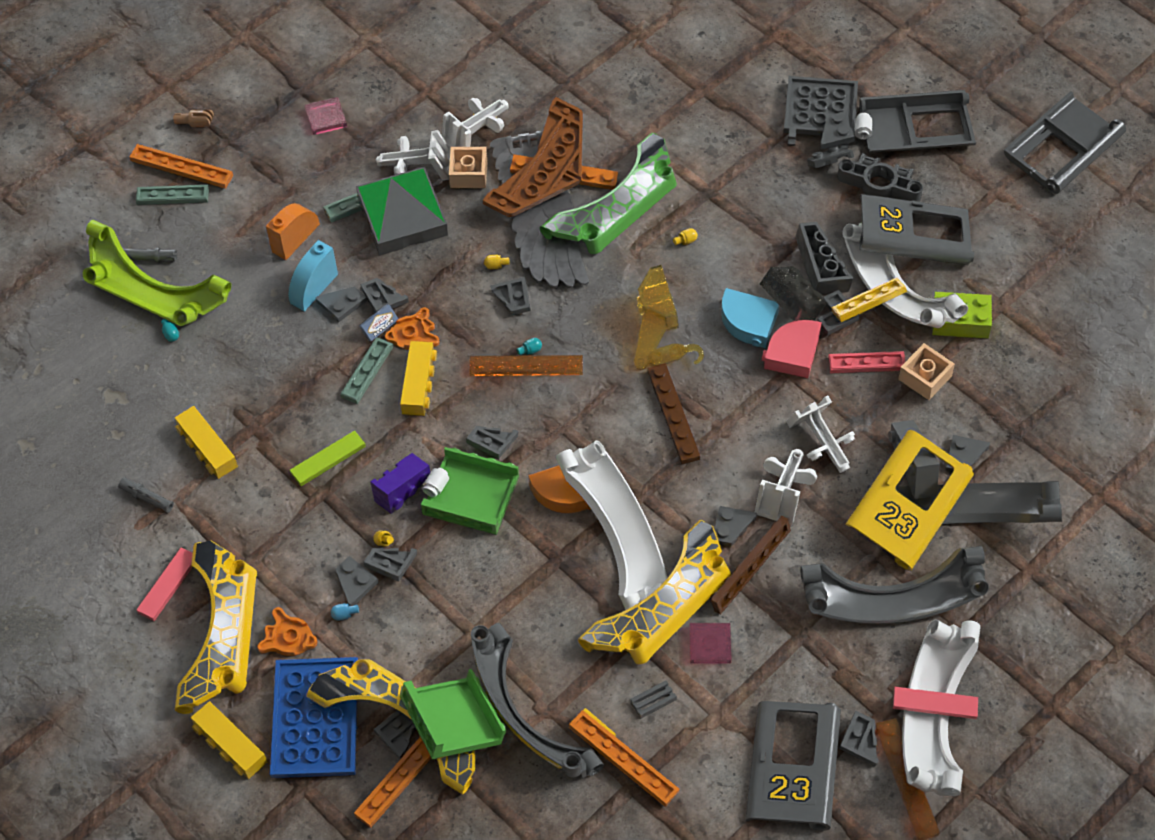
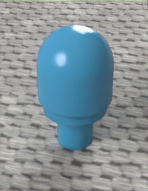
[331,603,359,621]

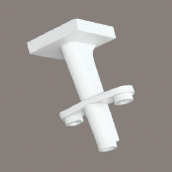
[442,98,509,149]
[376,130,451,181]
[786,396,855,473]
[755,449,817,526]

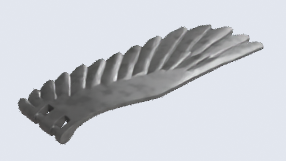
[490,131,589,288]

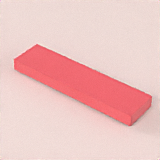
[828,351,906,373]
[137,547,193,621]
[893,687,978,719]

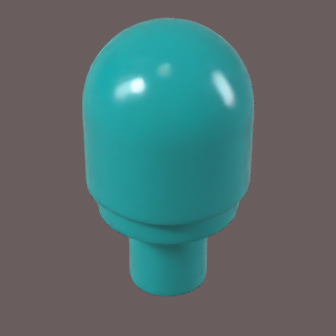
[161,319,179,342]
[516,338,542,355]

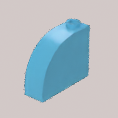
[289,240,338,312]
[721,288,779,348]

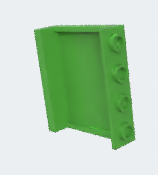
[421,447,519,535]
[400,669,506,759]

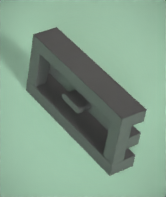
[630,681,677,719]

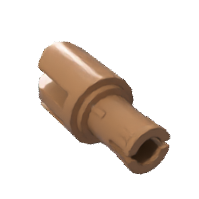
[173,110,214,127]

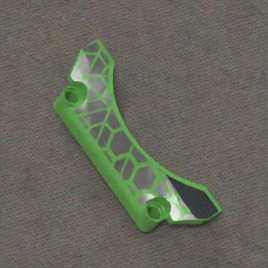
[540,133,677,254]

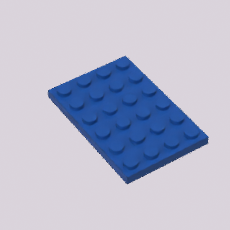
[270,657,358,778]

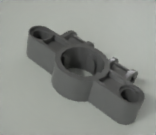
[837,153,923,202]

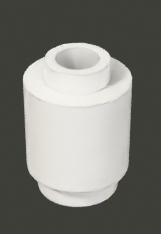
[854,113,872,139]
[423,468,449,498]

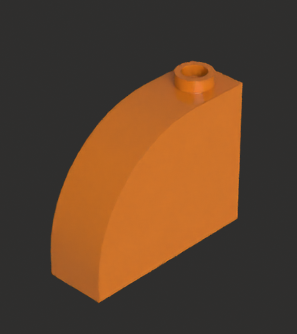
[266,203,320,260]
[528,465,591,513]

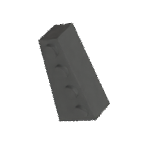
[795,222,854,295]
[888,420,940,499]

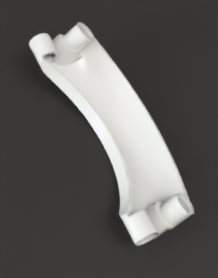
[843,223,968,328]
[556,441,667,610]
[902,619,980,796]

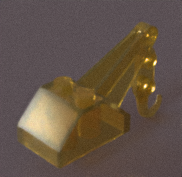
[634,265,704,370]

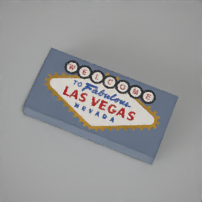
[359,304,398,341]

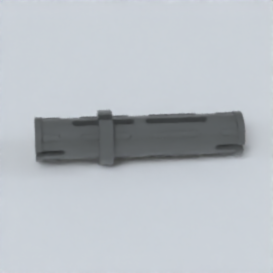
[123,247,177,262]
[118,477,174,513]

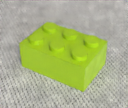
[932,292,992,339]

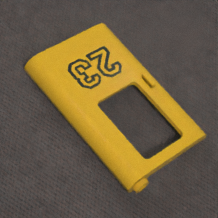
[845,430,974,571]

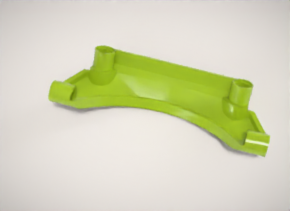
[83,220,232,326]

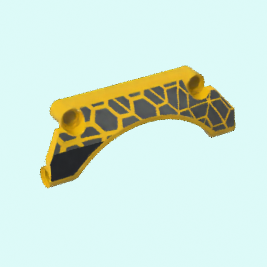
[578,520,731,664]
[175,540,257,714]
[307,659,475,795]

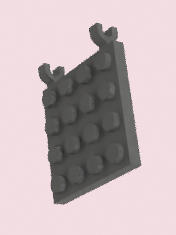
[784,76,858,149]

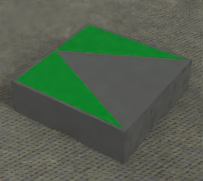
[356,166,448,256]

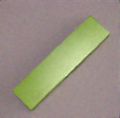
[290,430,366,486]

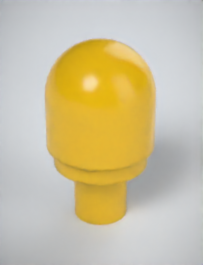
[673,228,698,245]
[484,254,510,269]
[373,530,394,547]

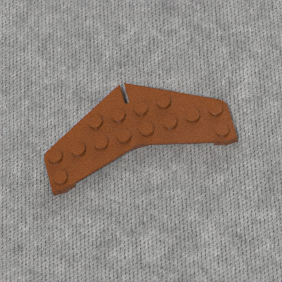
[483,97,583,217]

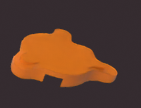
[385,307,440,350]
[257,607,318,657]

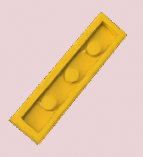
[831,277,907,322]

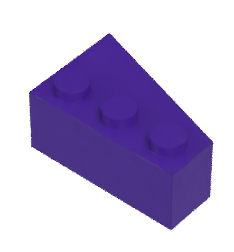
[370,453,430,514]

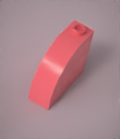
[762,320,822,378]

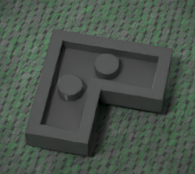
[817,290,859,336]

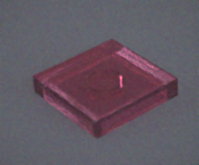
[305,97,347,135]
[689,623,732,663]

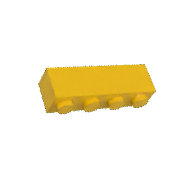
[400,341,437,416]
[174,406,238,479]
[191,701,267,779]

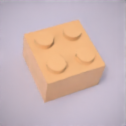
[449,147,487,188]
[899,343,955,400]

